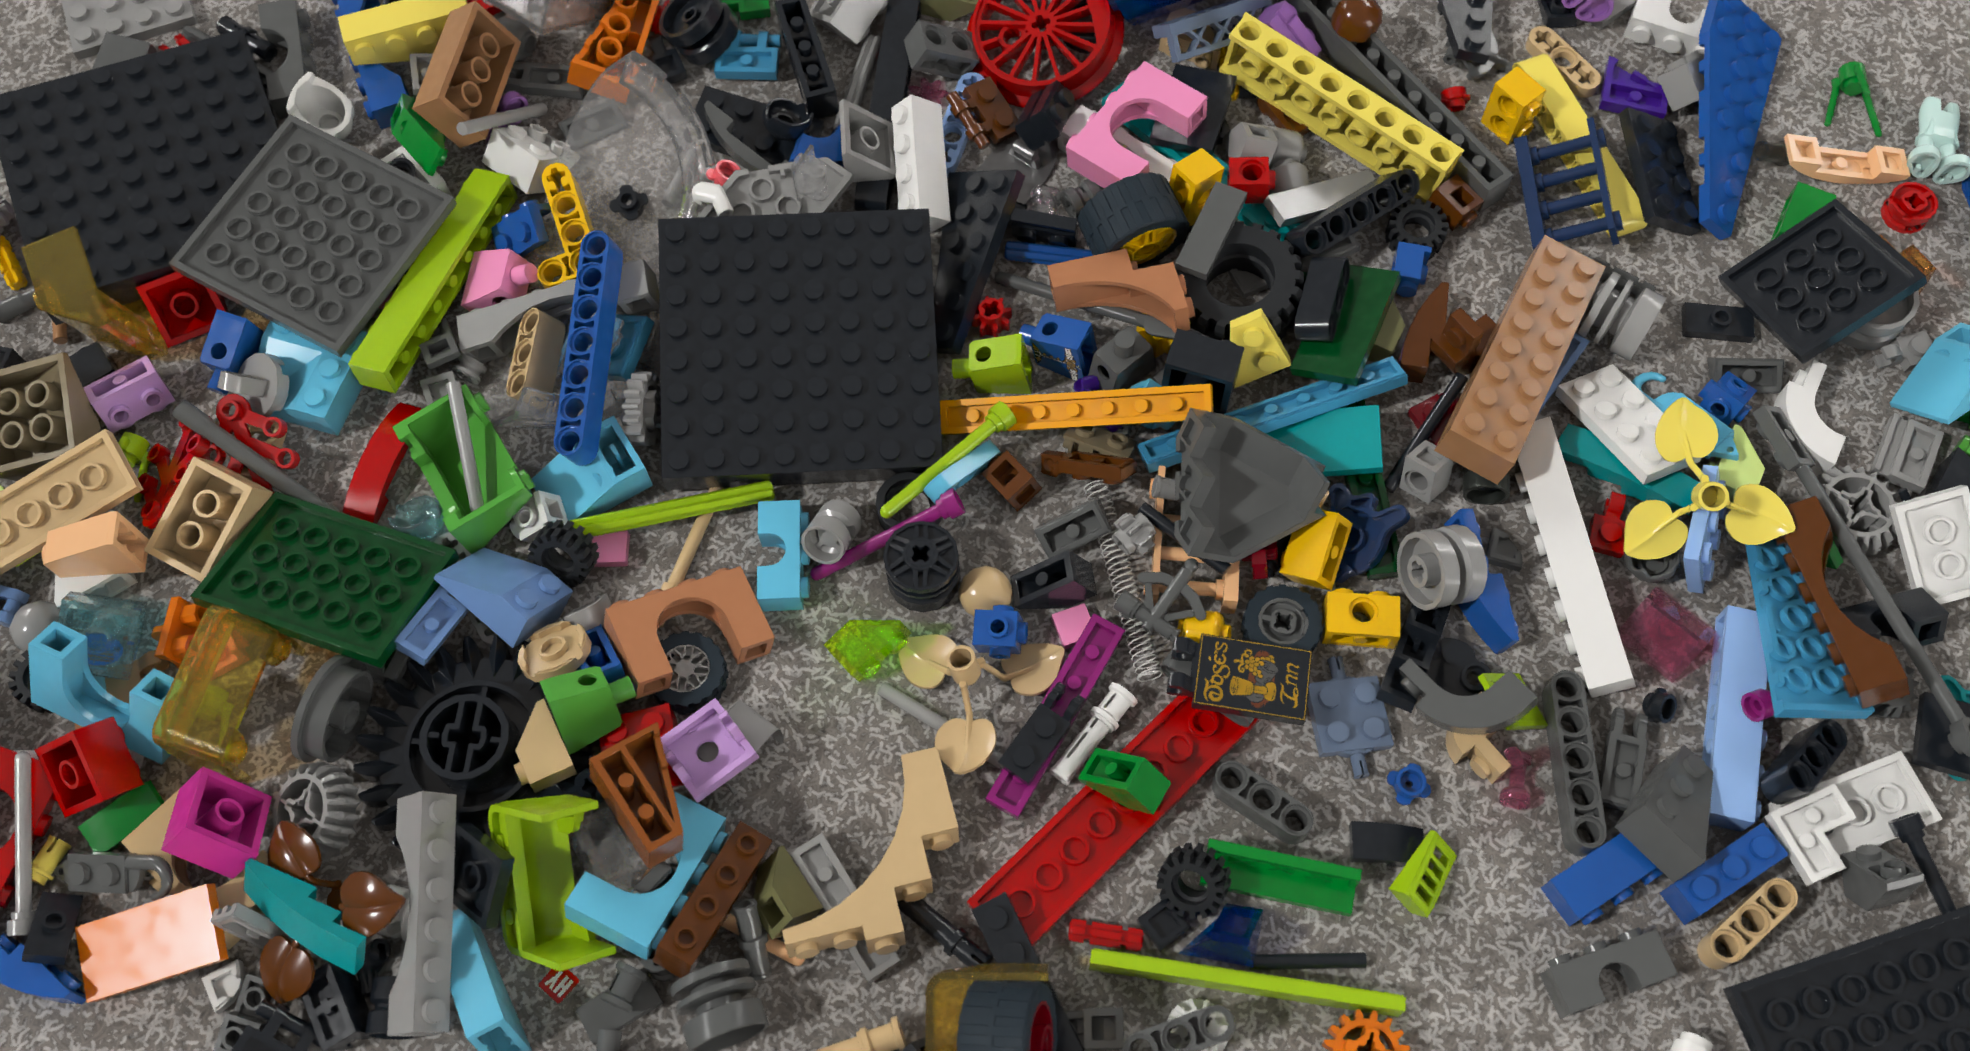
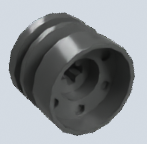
[669,958,769,1051]

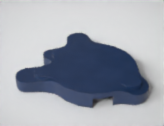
[1329,483,1410,584]

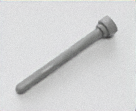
[7,751,36,936]

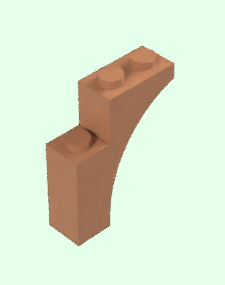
[1047,249,1195,333]

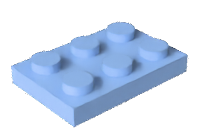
[1683,465,1727,594]

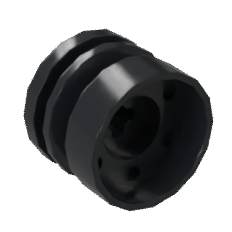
[883,521,961,613]

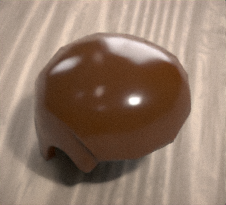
[1331,0,1383,43]

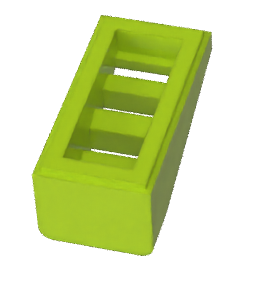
[1388,830,1457,918]

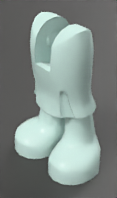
[1907,96,1970,184]

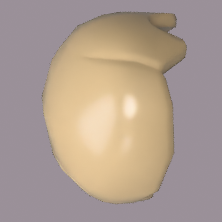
[958,566,1013,616]

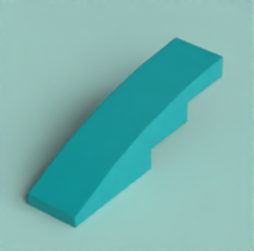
[1558,423,1699,516]
[244,858,367,975]

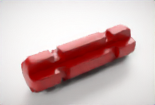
[1068,918,1144,952]

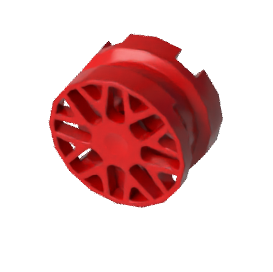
[1881,182,1938,234]

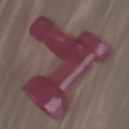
[1499,747,1532,810]

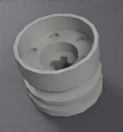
[1577,271,1667,361]

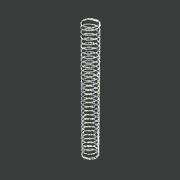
[1083,480,1163,682]

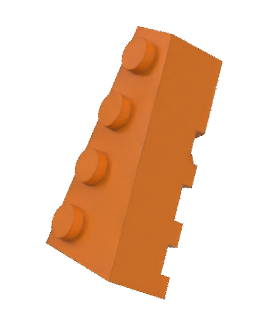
[566,0,660,103]

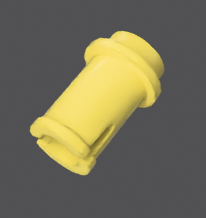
[32,835,72,886]

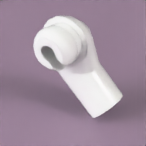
[692,182,734,217]

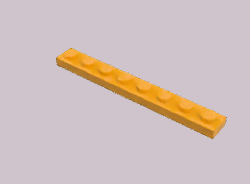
[940,384,1213,435]

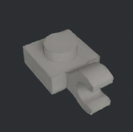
[1872,330,1932,372]

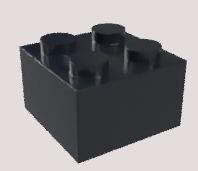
[1161,328,1244,414]

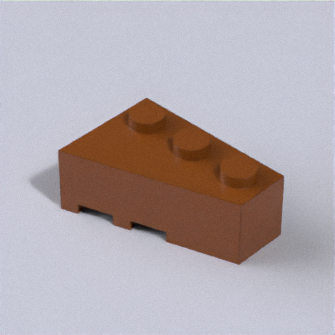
[589,722,684,870]

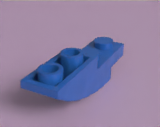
[1444,509,1519,654]
[0,933,86,1004]

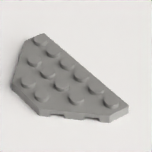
[698,157,854,217]

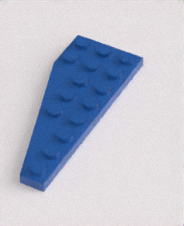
[1699,0,1782,240]

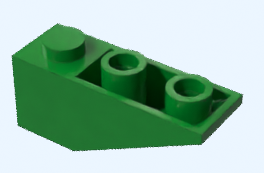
[390,93,448,176]

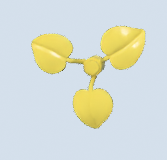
[1624,397,1795,560]

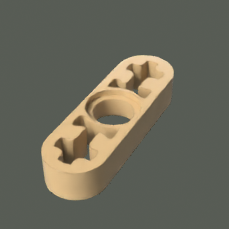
[1525,26,1601,98]

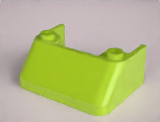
[488,794,617,972]

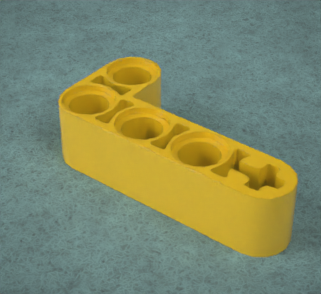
[537,163,594,288]

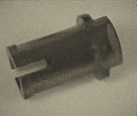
[1752,140,1789,166]

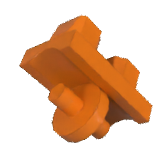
[151,596,213,670]

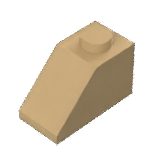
[514,699,577,793]

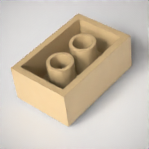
[144,456,273,582]

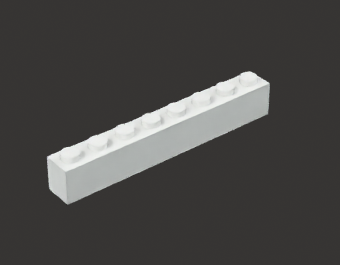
[1515,416,1636,698]

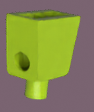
[952,334,1032,394]

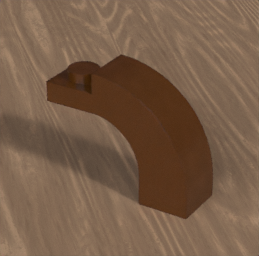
[1430,307,1496,375]

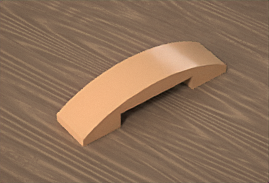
[1784,134,1911,184]

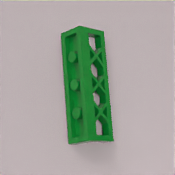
[1199,838,1362,917]

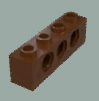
[653,821,773,978]

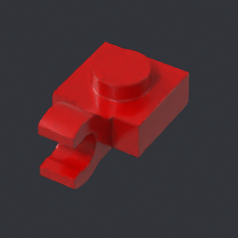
[1588,491,1626,558]

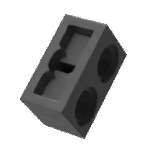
[904,20,980,80]

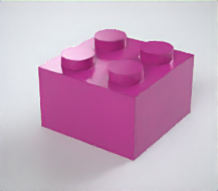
[161,767,272,879]

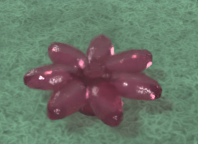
[909,77,948,107]

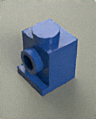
[1391,241,1432,297]

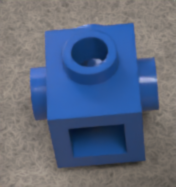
[1698,371,1757,426]
[972,605,1028,659]

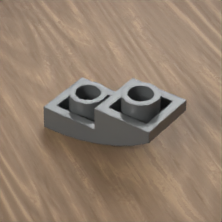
[213,972,279,1051]

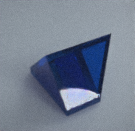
[1179,903,1264,967]

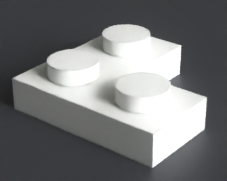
[1764,784,1857,886]

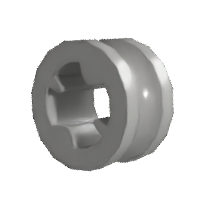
[452,354,487,385]

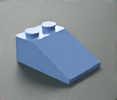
[434,548,573,648]

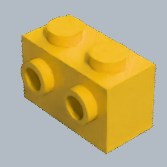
[1279,510,1353,591]

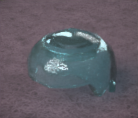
[388,495,445,541]

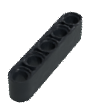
[1284,168,1420,258]

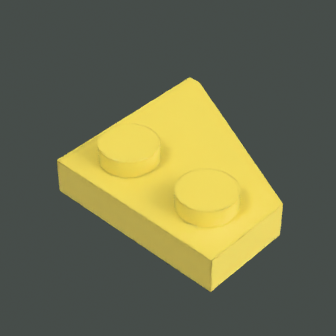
[1230,308,1291,389]

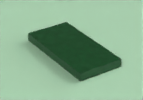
[1290,265,1401,386]

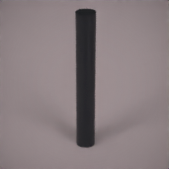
[1137,502,1231,576]
[1248,952,1367,970]

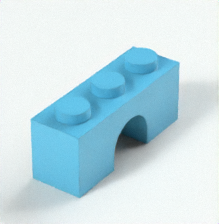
[757,500,810,612]

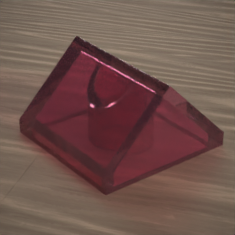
[1618,586,1716,683]

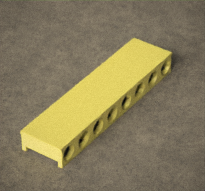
[1218,12,1464,204]

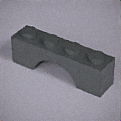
[258,0,317,119]

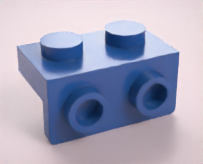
[490,200,552,257]

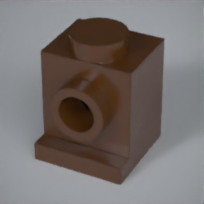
[1428,174,1484,231]
[982,450,1042,511]

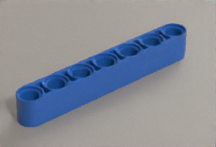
[554,230,623,466]

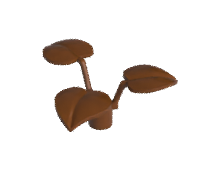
[260,820,406,1004]

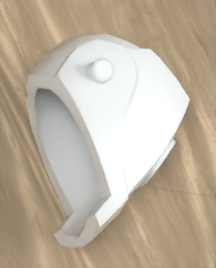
[286,71,355,140]

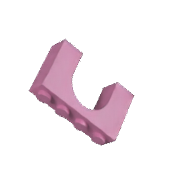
[1066,61,1208,189]

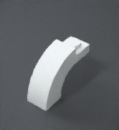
[1774,360,1846,476]

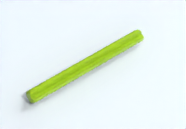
[570,480,775,537]

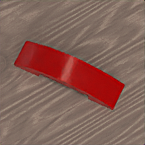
[342,402,422,524]

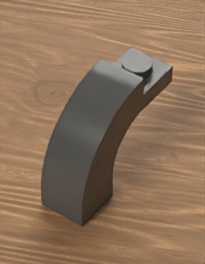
[1399,658,1538,735]

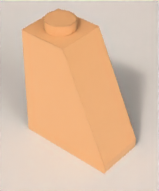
[41,511,149,578]

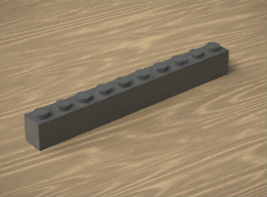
[1277,0,1513,213]

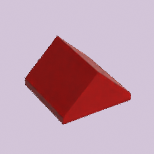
[136,271,229,348]

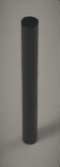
[1384,372,1468,493]

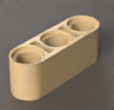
[506,308,566,410]
[1697,878,1798,970]

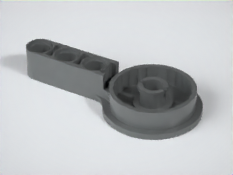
[290,649,397,763]

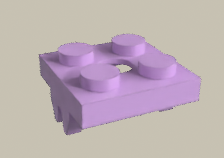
[660,698,760,803]

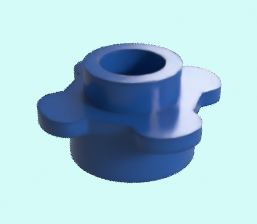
[1387,763,1431,806]

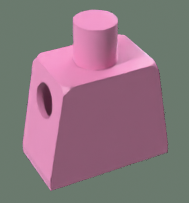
[461,249,538,311]

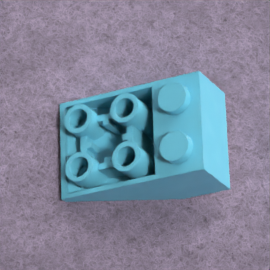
[1890,322,1970,425]
[532,415,653,521]

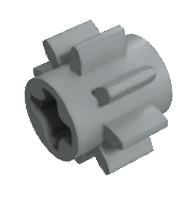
[1112,513,1156,556]

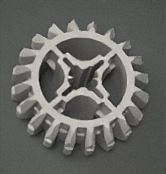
[1803,464,1899,557]
[267,762,361,863]

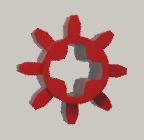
[972,296,1012,337]

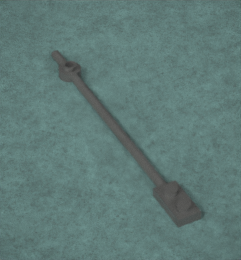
[1752,405,1970,757]

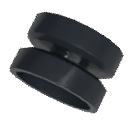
[659,0,740,66]

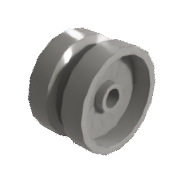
[1841,290,1920,350]
[1397,524,1487,611]

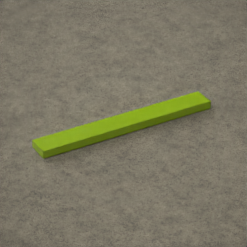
[1089,948,1406,1017]

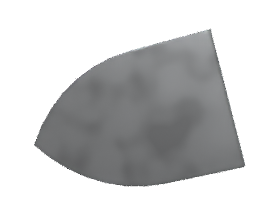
[976,134,1057,204]

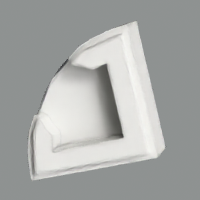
[201,959,245,1014]

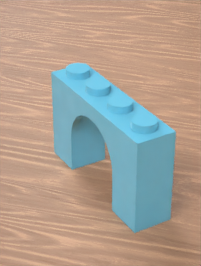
[28,621,187,765]
[564,791,728,961]

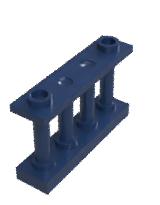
[1514,117,1624,250]

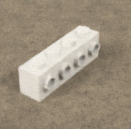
[891,94,951,233]

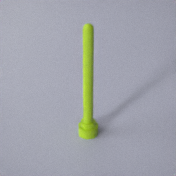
[880,401,1017,519]

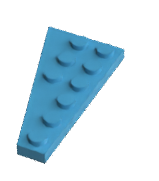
[1745,539,1875,719]

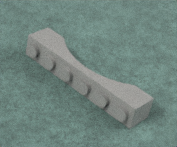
[456,259,659,363]
[387,791,457,1036]

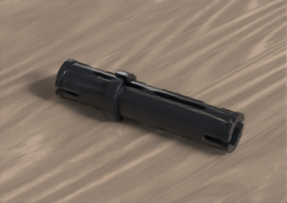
[897,899,993,976]

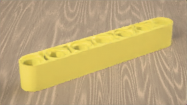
[1512,54,1647,237]

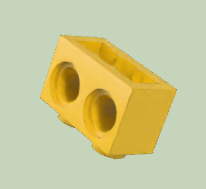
[1480,66,1546,145]

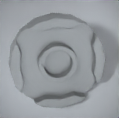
[217,353,290,417]

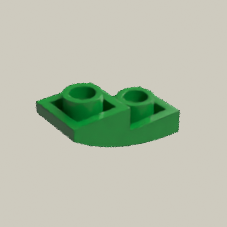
[78,780,164,852]

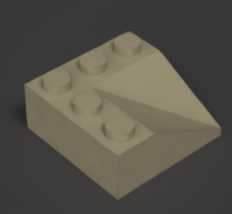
[0,352,101,481]

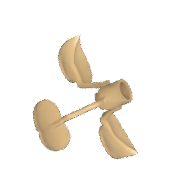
[898,634,1065,775]

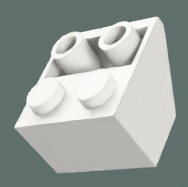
[482,124,581,194]

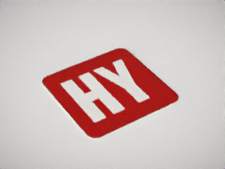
[538,969,579,1003]

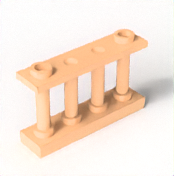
[1143,466,1240,614]

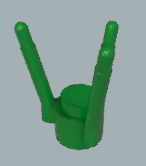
[1824,61,1882,137]

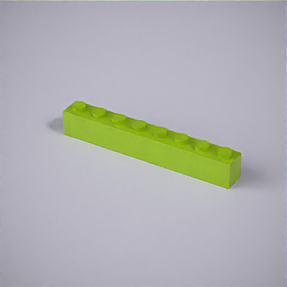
[348,168,518,394]

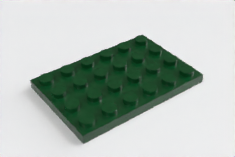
[190,491,459,668]

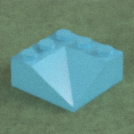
[258,321,368,436]

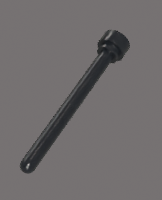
[1888,812,1957,914]

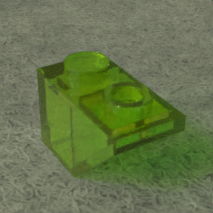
[823,620,912,682]

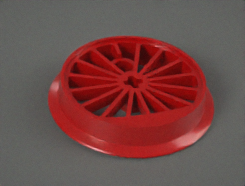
[967,0,1124,108]

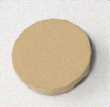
[517,621,592,682]

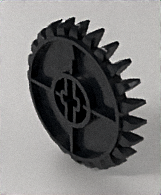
[353,635,593,850]

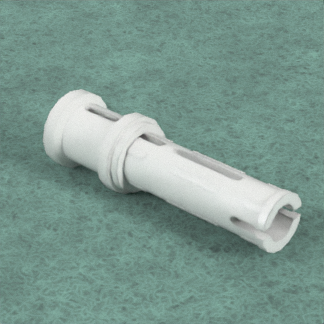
[1049,682,1138,786]

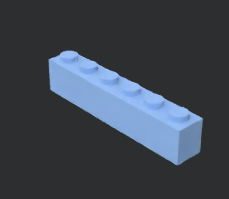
[1702,605,1769,832]

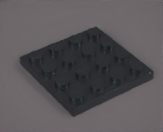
[1718,199,1927,364]

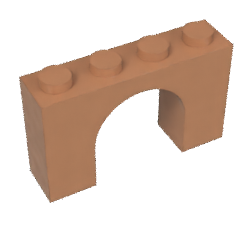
[603,566,775,699]

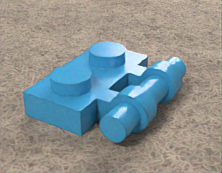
[714,31,782,80]

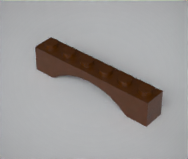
[1774,495,1910,709]

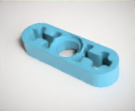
[923,440,1002,504]

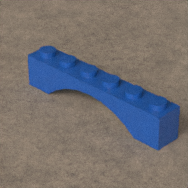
[332,0,410,130]

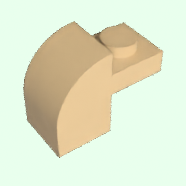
[1446,691,1512,784]

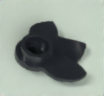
[1427,638,1492,696]

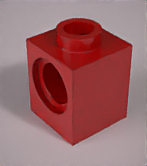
[1227,157,1276,204]

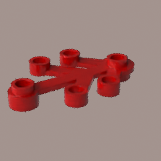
[200,394,300,495]
[138,416,210,529]

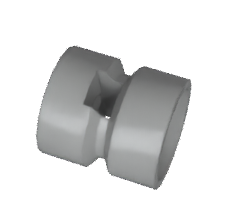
[801,500,862,564]

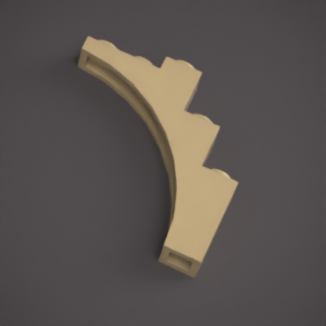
[782,747,959,959]

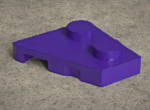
[1598,56,1668,119]

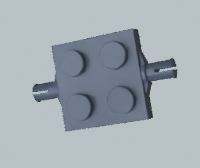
[1307,656,1394,779]

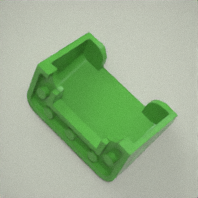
[392,384,536,554]

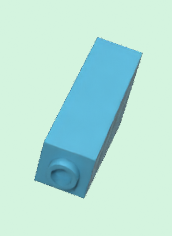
[450,909,532,1051]

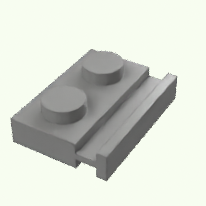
[1869,413,1944,494]

